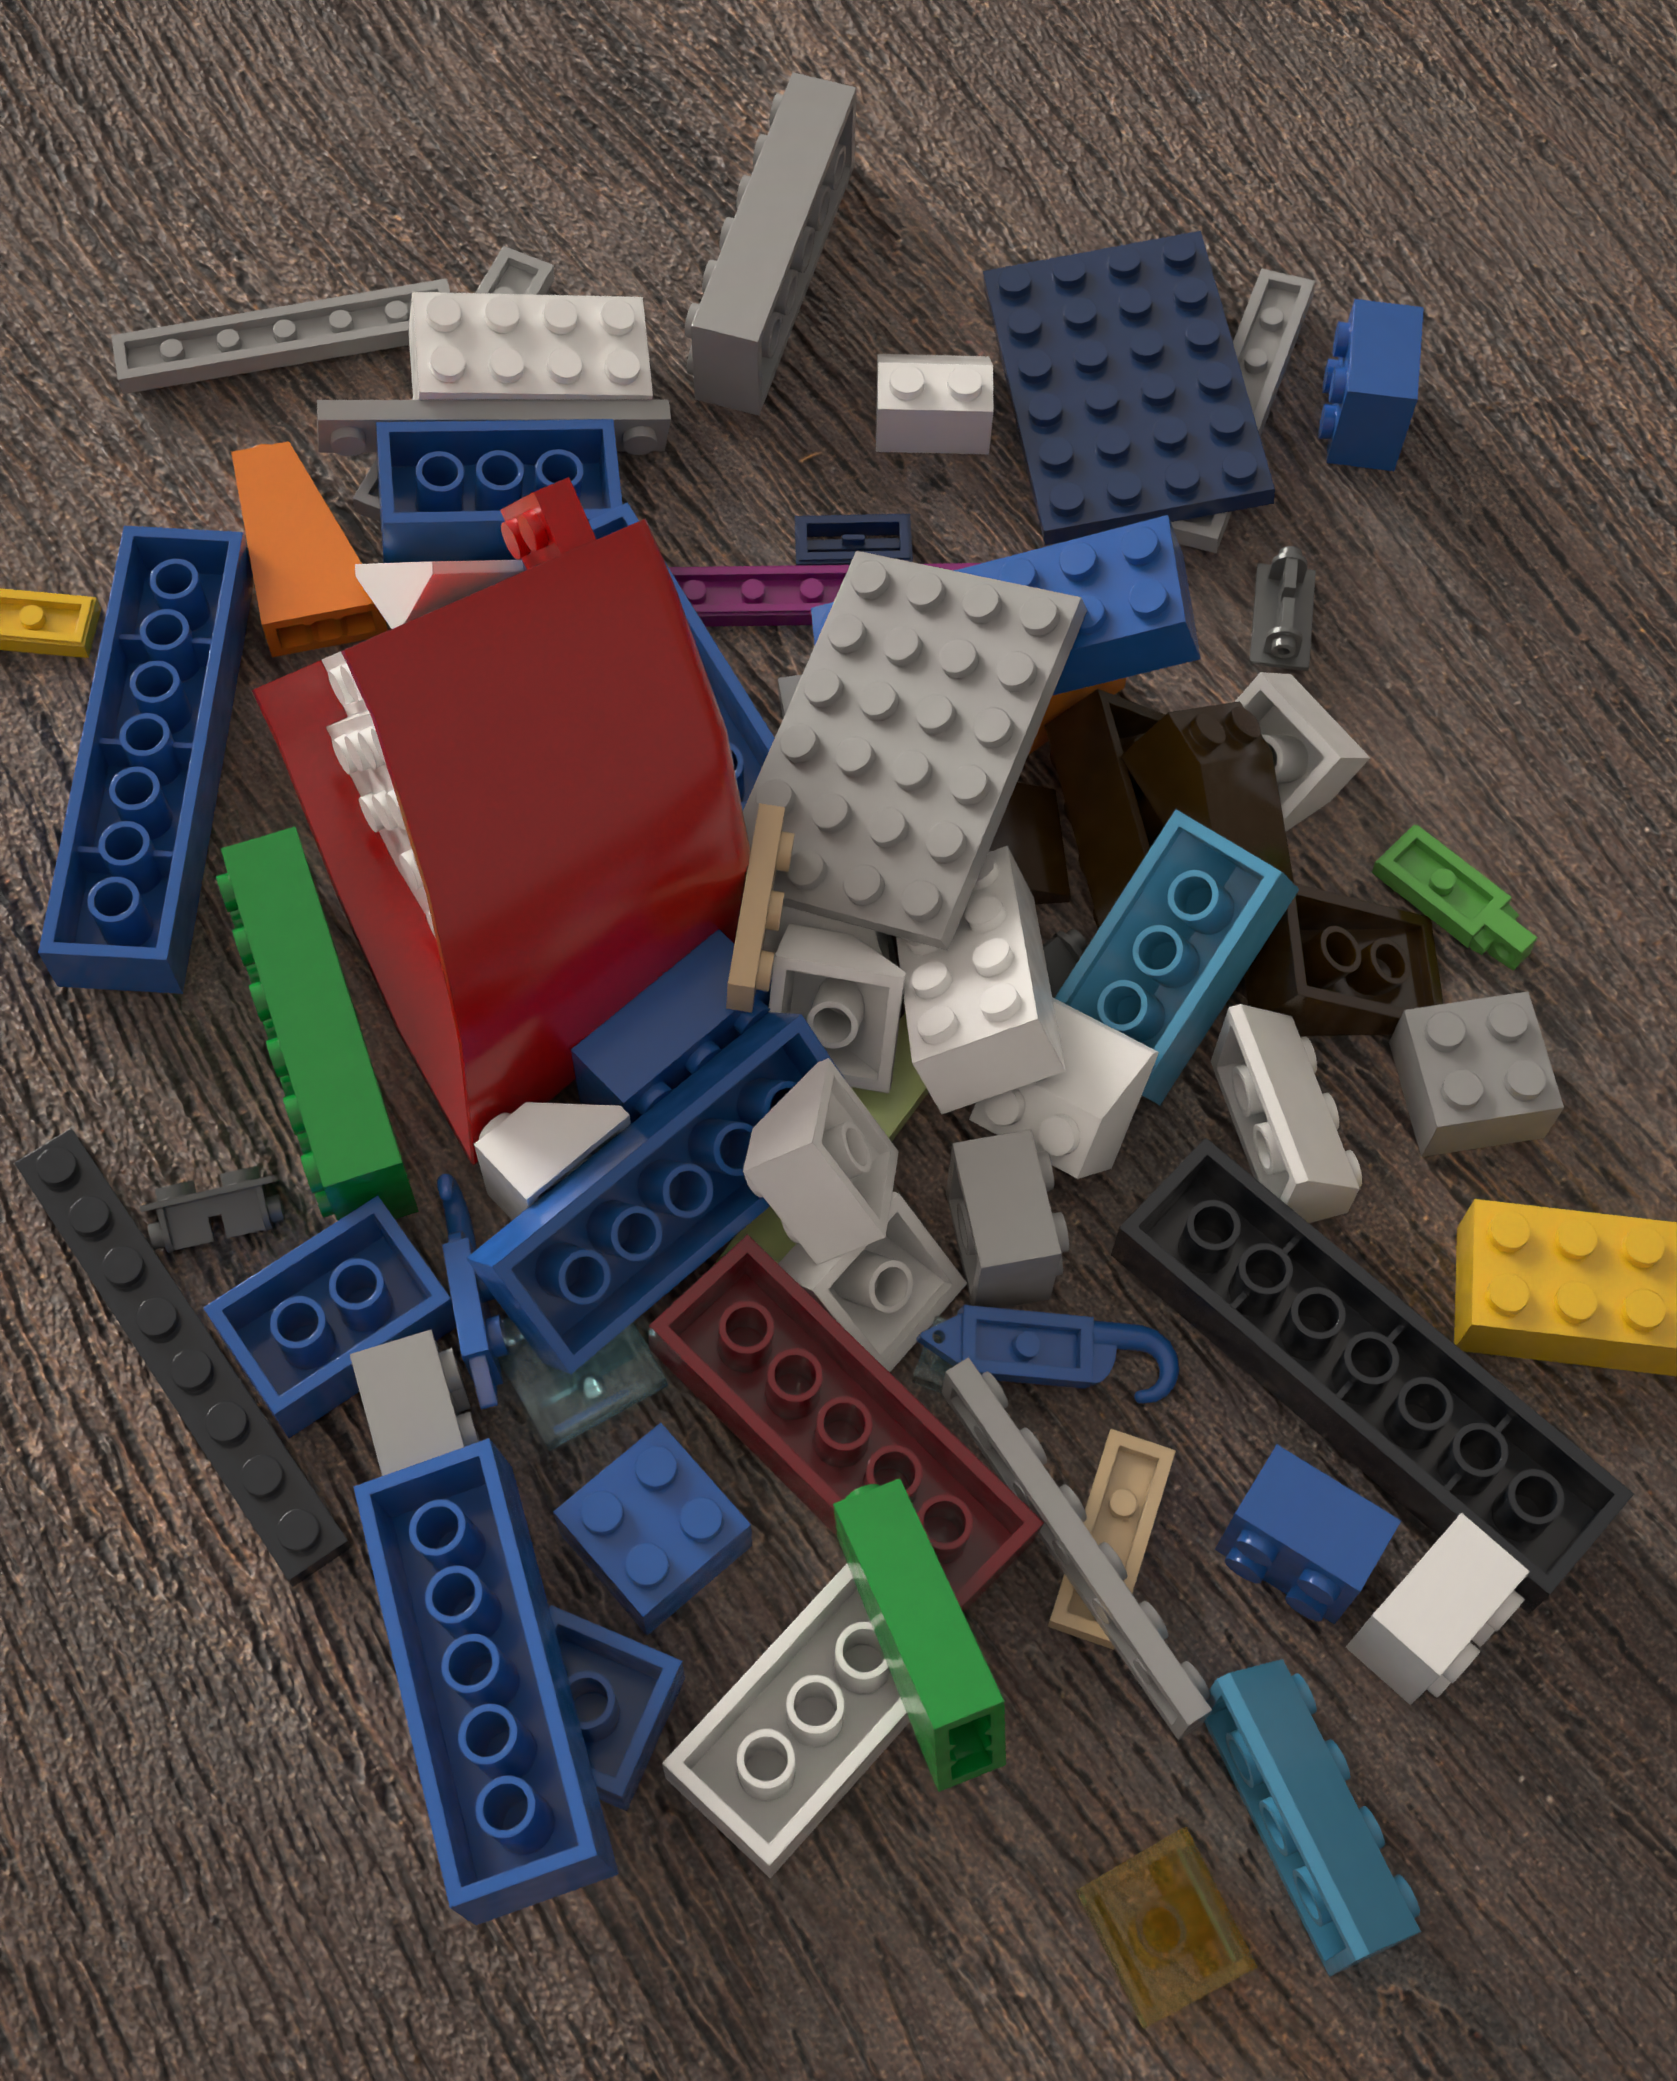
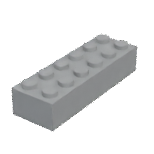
[684,72,856,416]

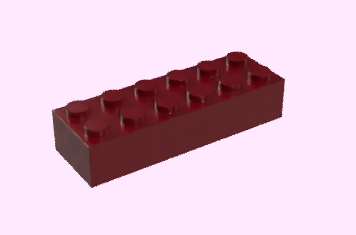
[649,1234,1044,1613]

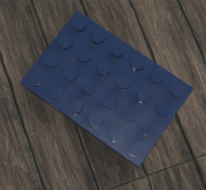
[983,231,1275,546]

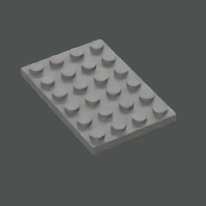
[743,551,1087,950]

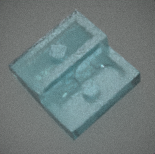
[499,1316,668,1451]

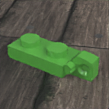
[1372,824,1537,971]

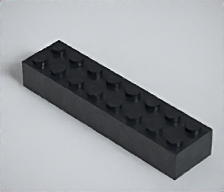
[1111,1138,1634,1614]

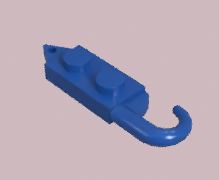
[437,1173,510,1410]
[916,1305,1180,1403]

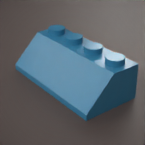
[1055,809,1299,1105]
[1204,1659,1421,1977]

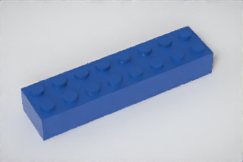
[38,526,254,994]

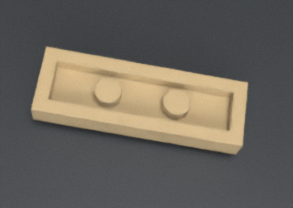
[726,803,795,1012]
[1047,1429,1176,1650]

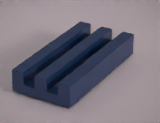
[795,513,913,565]

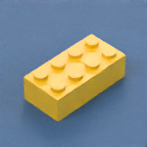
[1454,1199,1677,1376]

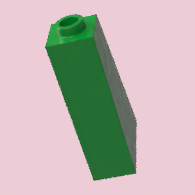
[833,1479,1006,1792]

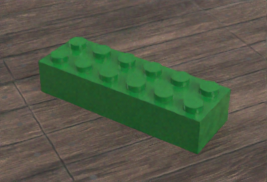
[216,826,419,1221]

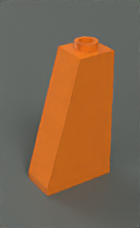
[231,441,388,657]

